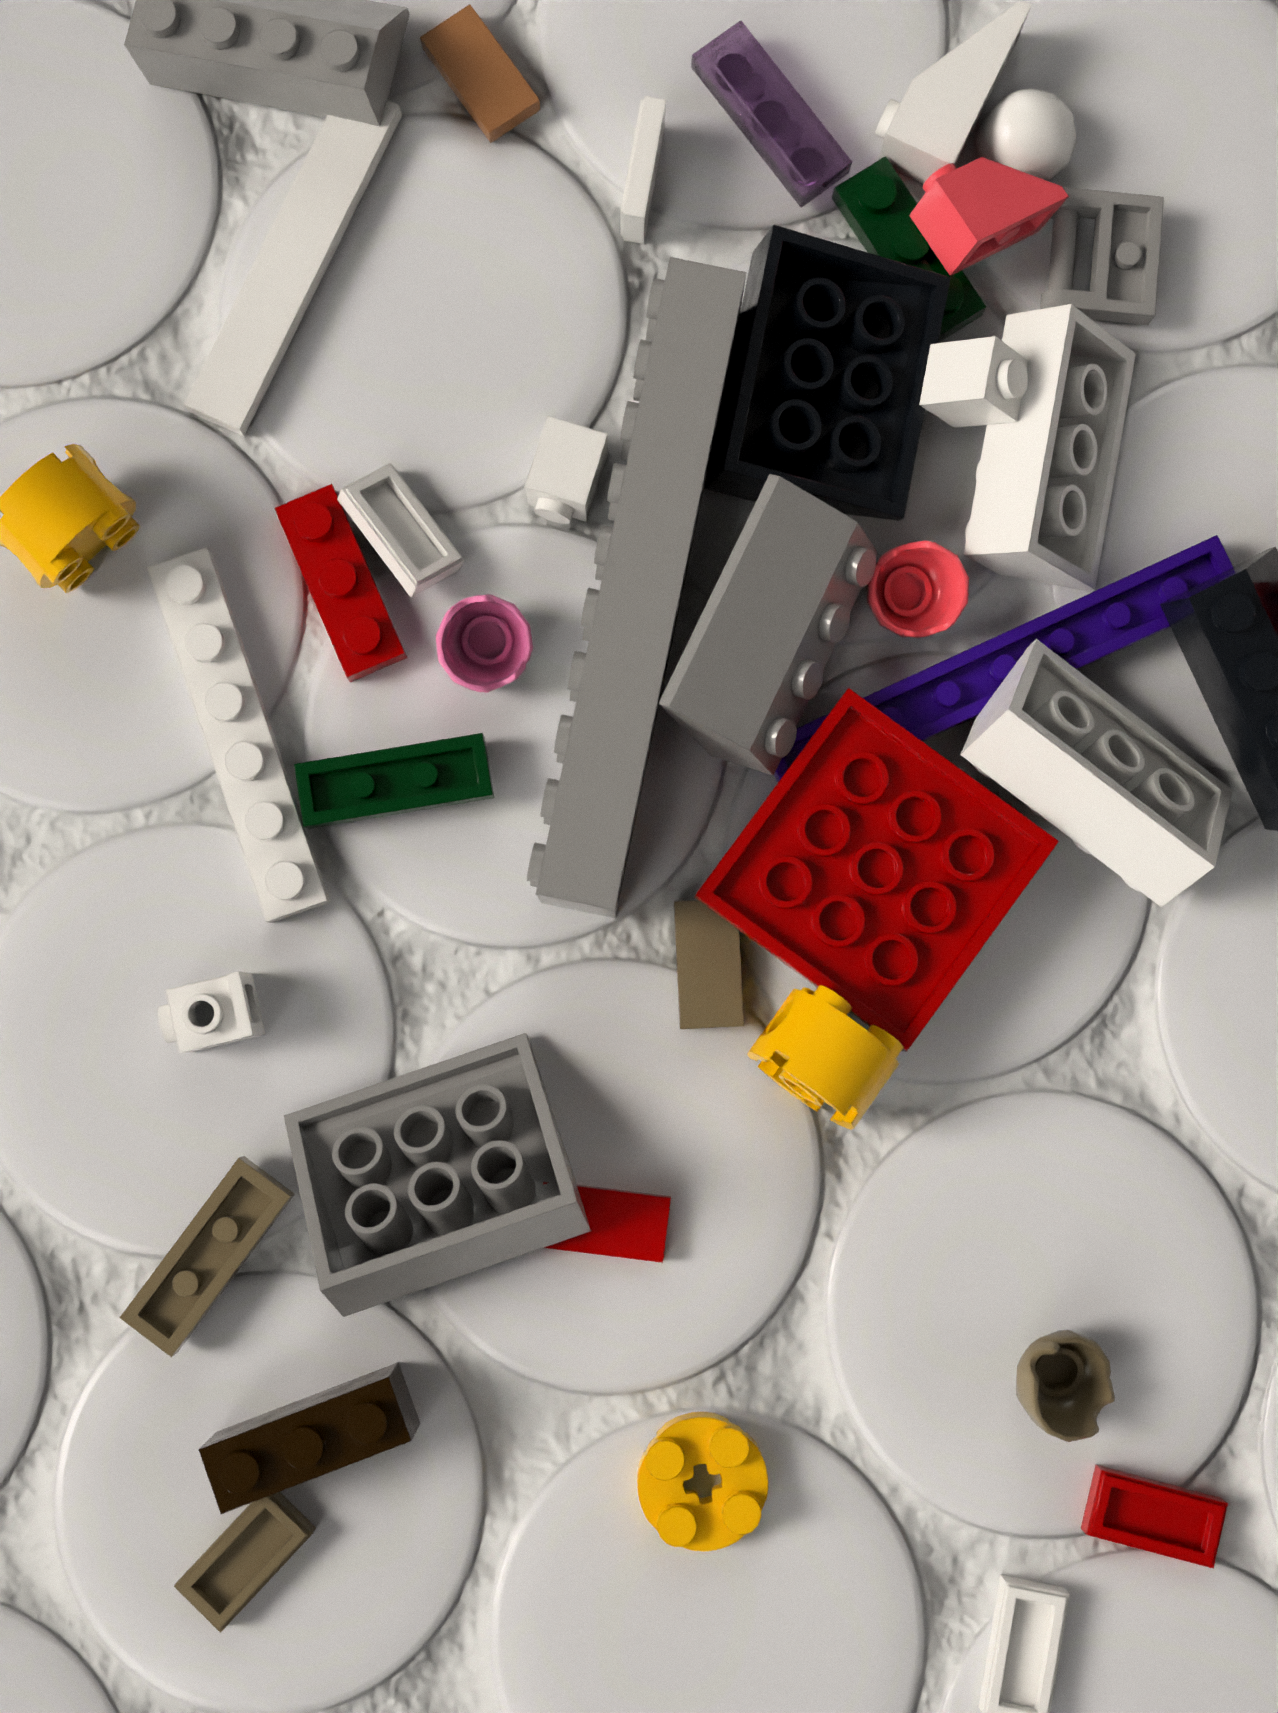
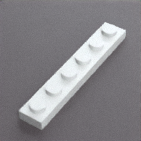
[147,547,331,923]

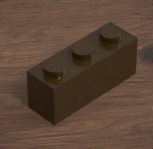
[199,1362,421,1514]

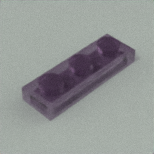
[691,20,852,208]

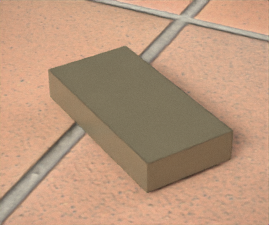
[674,900,744,1029]
[174,1492,316,1633]

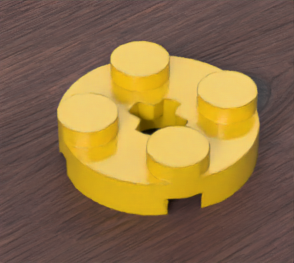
[637,1412,768,1551]

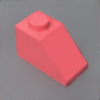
[909,157,1069,276]

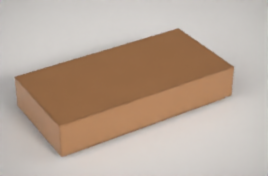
[420,4,540,143]

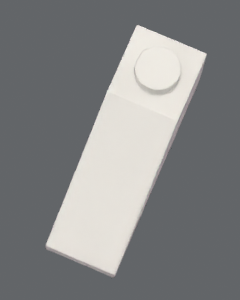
[875,0,1032,184]

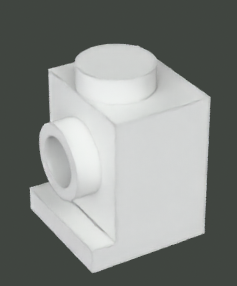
[158,971,266,1053]

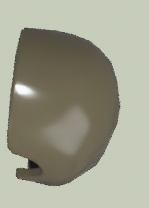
[1016,1330,1115,1442]

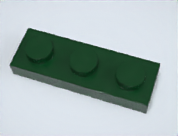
[832,156,986,343]
[294,733,495,829]

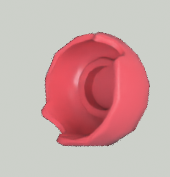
[867,540,969,638]

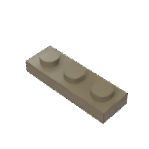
[120,1156,295,1357]

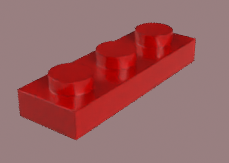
[274,484,408,682]

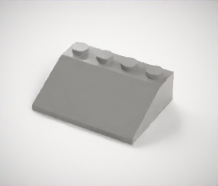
[284,1033,591,1317]

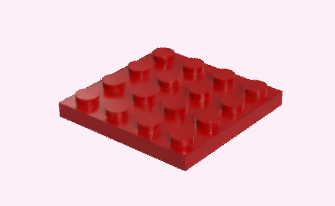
[694,688,1059,1052]

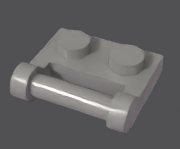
[1040,188,1164,325]

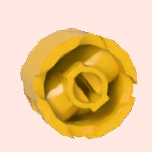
[0,443,140,593]
[747,985,903,1130]

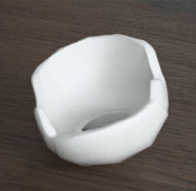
[974,89,1077,181]

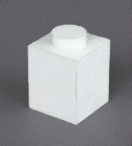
[919,336,1029,428]
[524,416,608,524]

